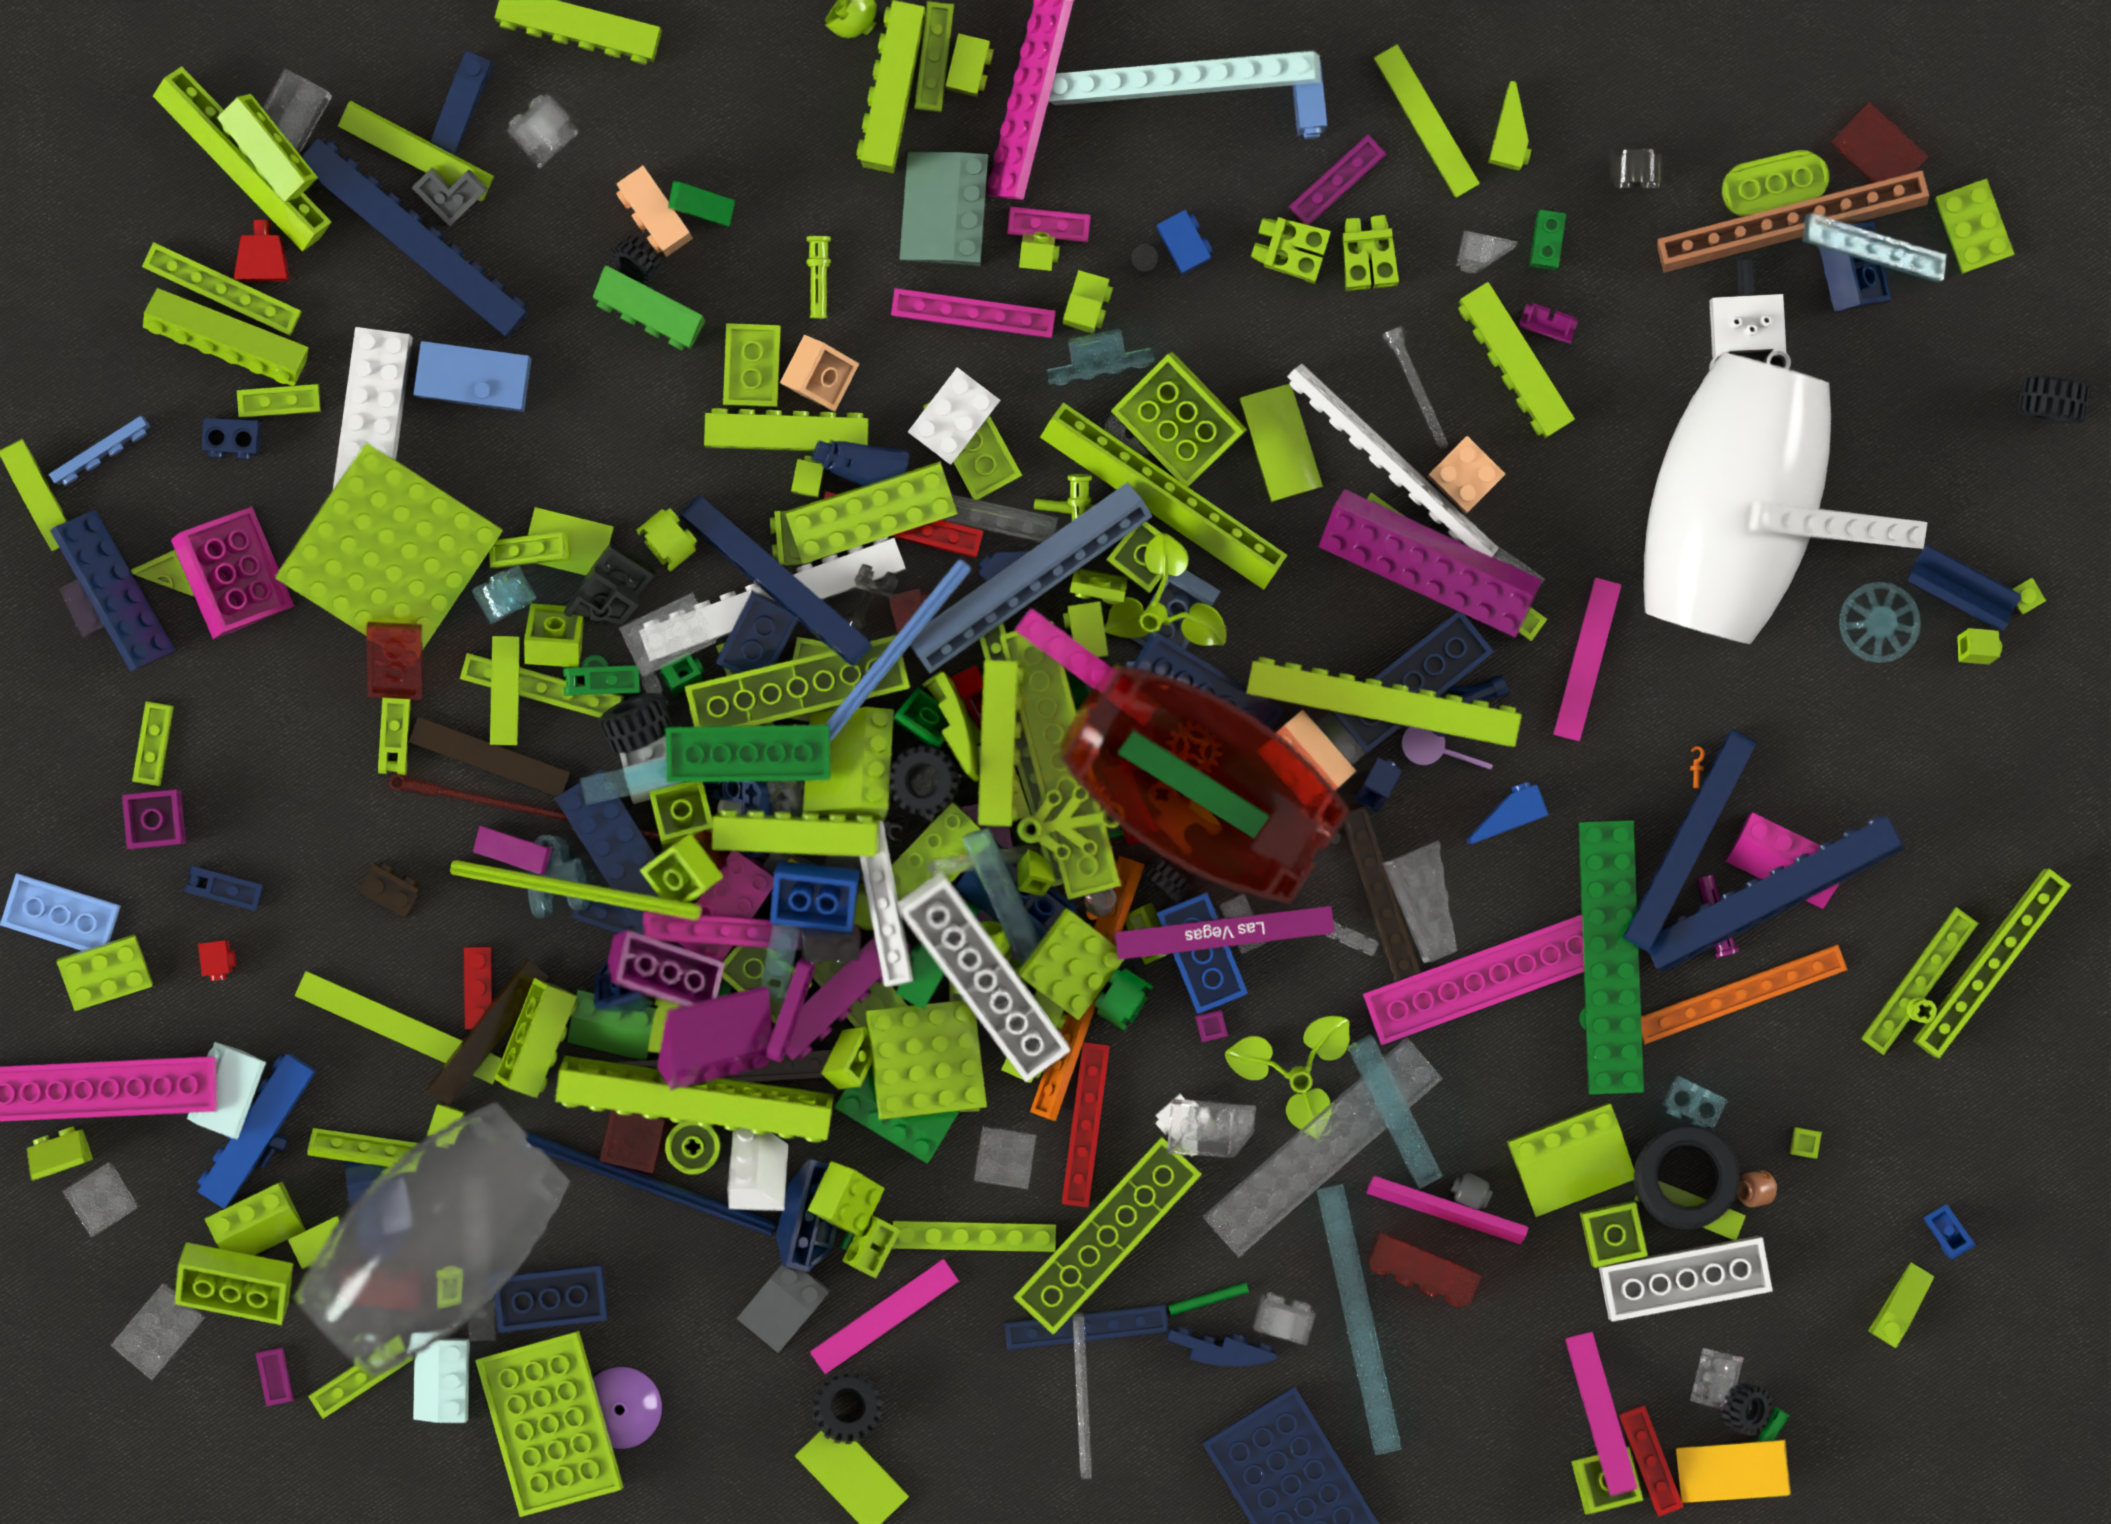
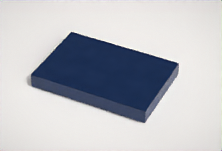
[716,590,798,674]

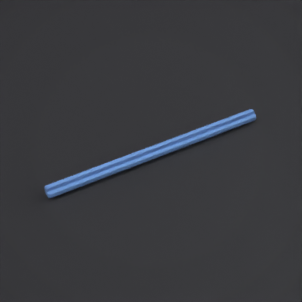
[825,560,971,742]

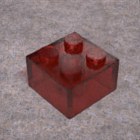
[600,1109,667,1173]

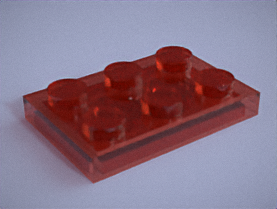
[1831,102,1929,183]
[366,622,423,700]

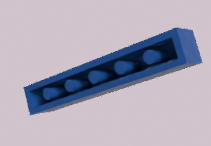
[197,1053,317,1209]

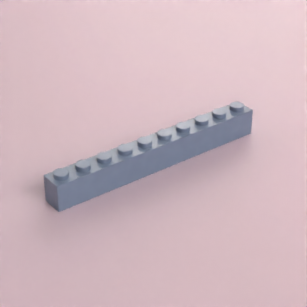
[910,482,1152,673]

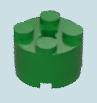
[1094,968,1153,1032]

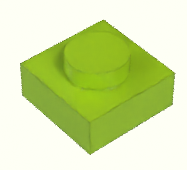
[2012,578,2046,615]

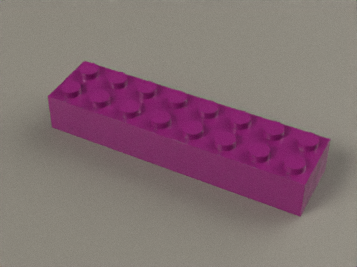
[1318,489,1542,637]

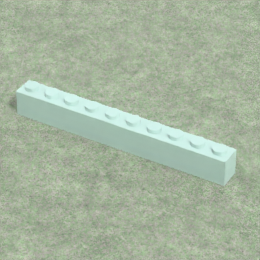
[1048,51,1321,105]

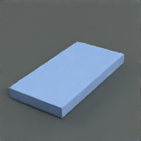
[0,873,121,951]

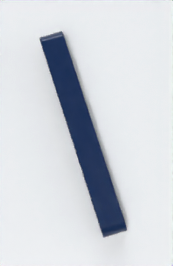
[679,495,873,667]
[1623,729,1757,951]

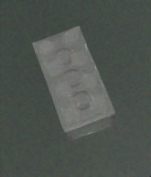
[507,94,579,169]

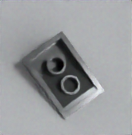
[737,1264,830,1353]

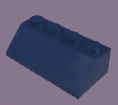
[955,840,1078,951]

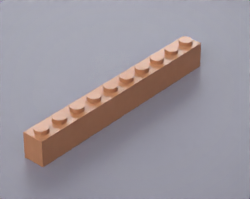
[1657,171,1929,273]

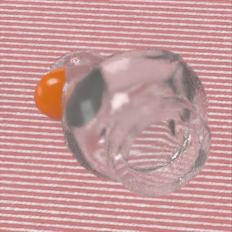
[1083,888,1117,920]

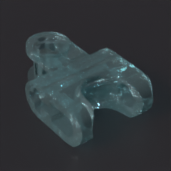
[526,835,590,919]

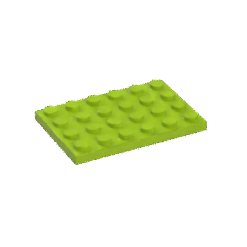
[475,1331,624,1517]

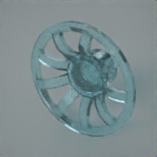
[1839,582,1920,663]

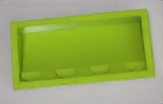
[1239,384,1323,503]

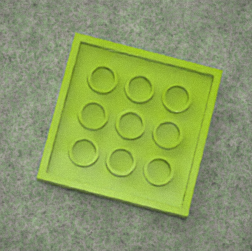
[866,1000,987,1120]

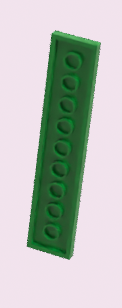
[1578,821,1644,1094]

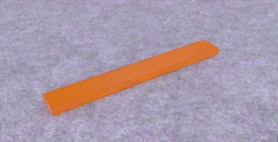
[1641,944,1847,1045]

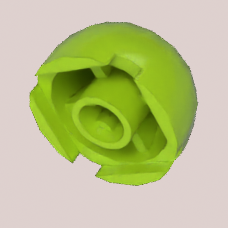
[825,0,877,39]

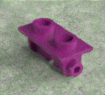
[1519,303,1578,343]

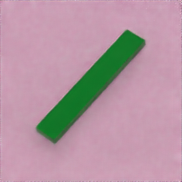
[1118,729,1269,838]

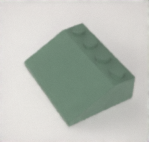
[900,152,989,266]

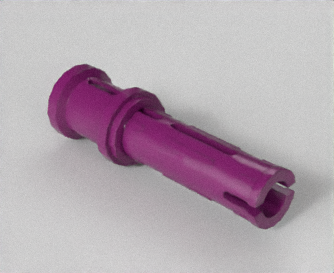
[1696,875,1739,958]

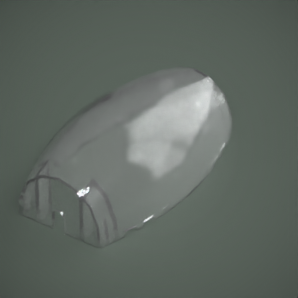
[295,1103,570,1376]

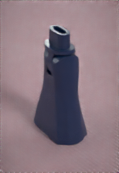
[812,440,909,487]

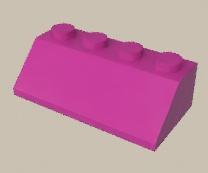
[1725,813,1839,909]

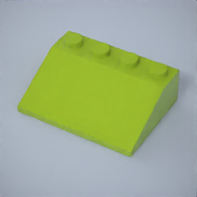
[1111,352,1248,487]
[803,707,894,822]
[1507,1102,1634,1217]

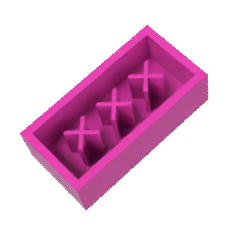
[678,850,774,962]

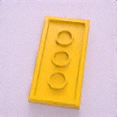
[1676,1440,1791,1503]

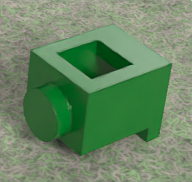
[660,652,704,698]

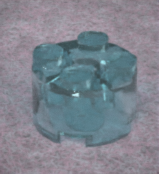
[472,565,537,624]

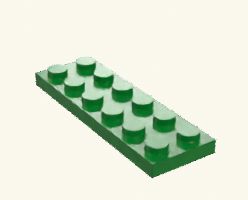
[666,725,831,782]

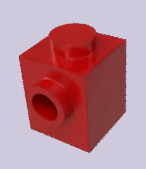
[198,940,236,981]

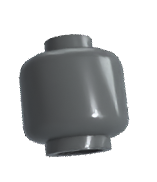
[1450,1173,1493,1210]

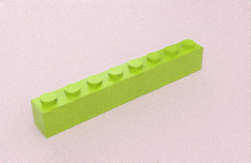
[153,66,331,252]
[1913,869,2071,1058]

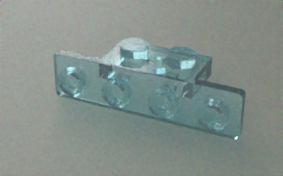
[1046,328,1155,385]

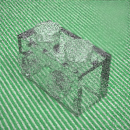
[1690,1348,1744,1409]

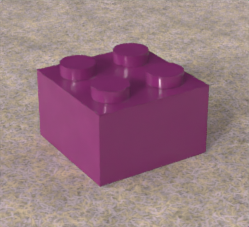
[122,790,186,849]

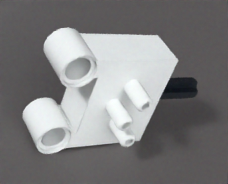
[1709,258,1791,370]

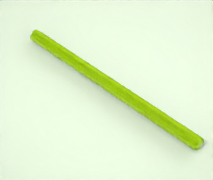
[450,860,701,920]

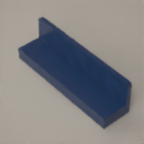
[1907,545,2021,632]

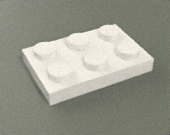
[908,367,1000,465]

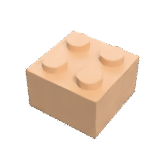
[1427,436,1505,514]

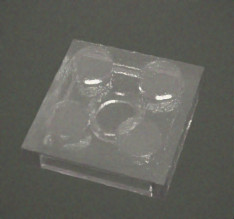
[62,1162,139,1237]

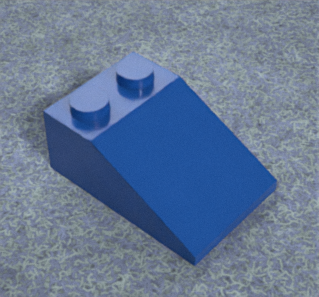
[1466,782,1548,844]

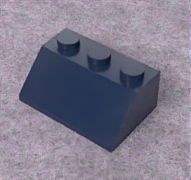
[1816,221,1892,312]

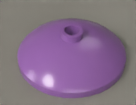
[593,1367,662,1449]

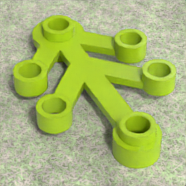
[1018,786,1123,860]

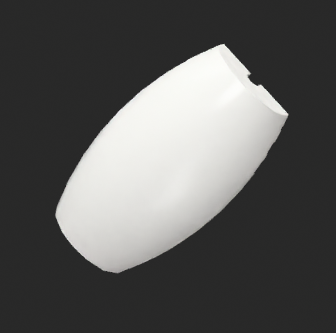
[1643,353,1831,644]

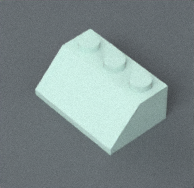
[187,1042,266,1139]
[413,1337,470,1423]

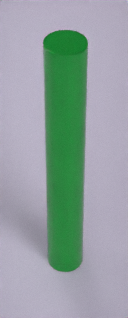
[1168,1282,1249,1316]

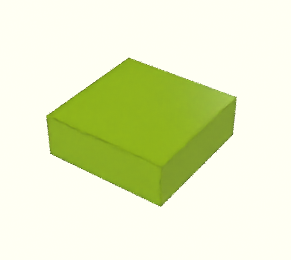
[1789,1127,1822,1159]

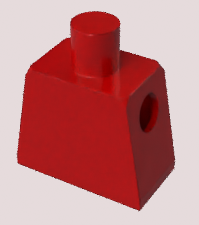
[234,220,289,282]

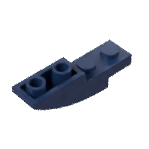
[1167,1325,1277,1367]

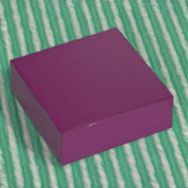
[1195,1010,1228,1042]

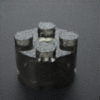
[1609,149,1664,188]

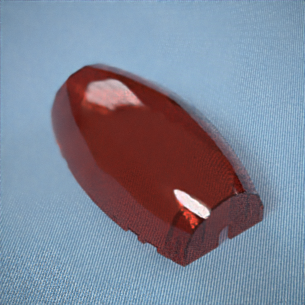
[1059,664,1350,904]

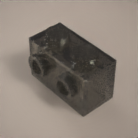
[799,924,861,964]

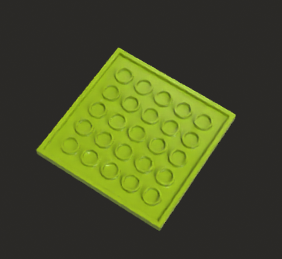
[275,441,503,665]

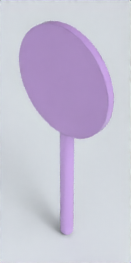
[1402,727,1493,769]

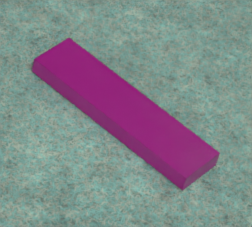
[1288,134,1386,225]

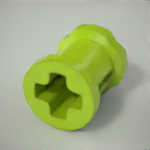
[1906,997,1937,1023]

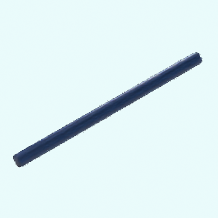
[519,1131,776,1235]

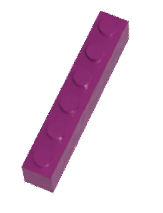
[786,937,912,1060]

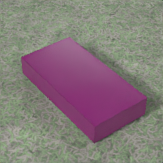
[255,1347,294,1407]

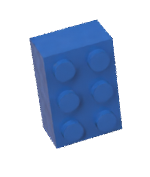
[770,861,860,933]

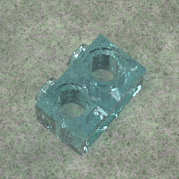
[1662,1075,1728,1129]

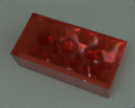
[1366,1230,1482,1308]

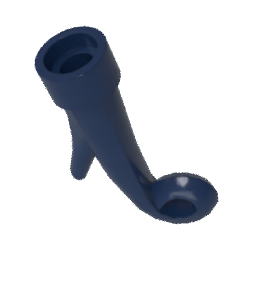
[1432,674,1510,737]

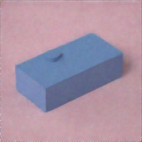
[414,341,532,412]

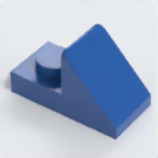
[1924,1204,1976,1260]

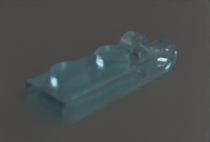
[760,924,800,1002]

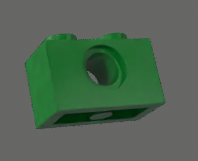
[1529,210,1566,271]

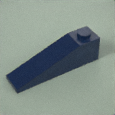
[430,51,494,155]

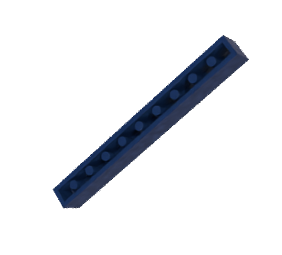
[302,138,528,339]
[1648,816,1905,973]

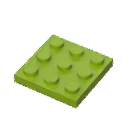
[1017,908,1124,1020]

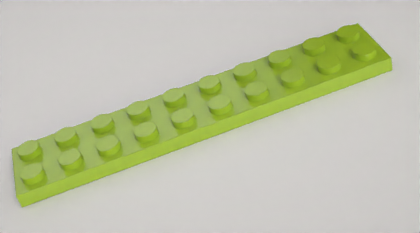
[999,621,1122,899]

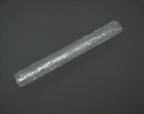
[928,843,1043,876]

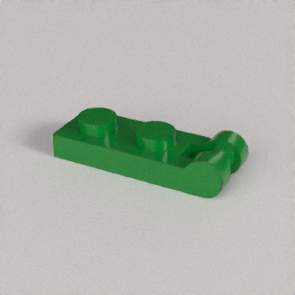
[563,666,640,696]

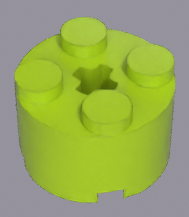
[636,508,697,572]
[665,1120,722,1174]

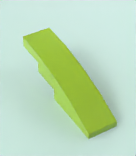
[0,438,67,551]
[935,672,980,782]

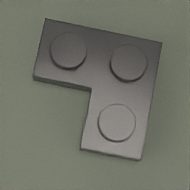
[412,167,488,226]

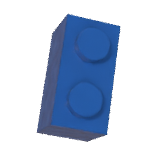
[1156,210,1213,275]

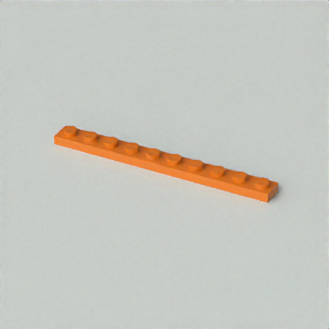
[1030,856,1145,1121]

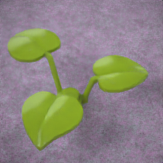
[1104,533,1226,646]
[1225,1016,1350,1138]

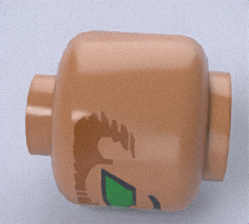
[1737,1170,1777,1207]

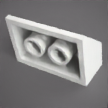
[729,1128,788,1210]

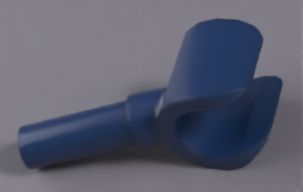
[259,1135,289,1169]

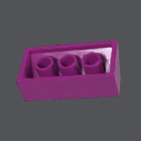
[608,930,725,1006]

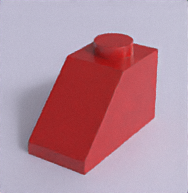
[951,665,984,732]

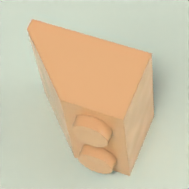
[780,335,859,412]

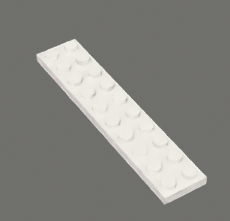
[1287,364,1499,557]

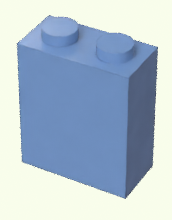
[1293,60,1327,139]

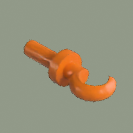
[1690,746,1705,788]

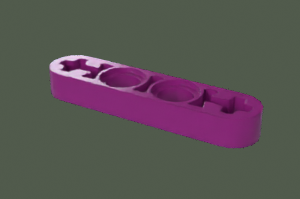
[767,958,816,1062]

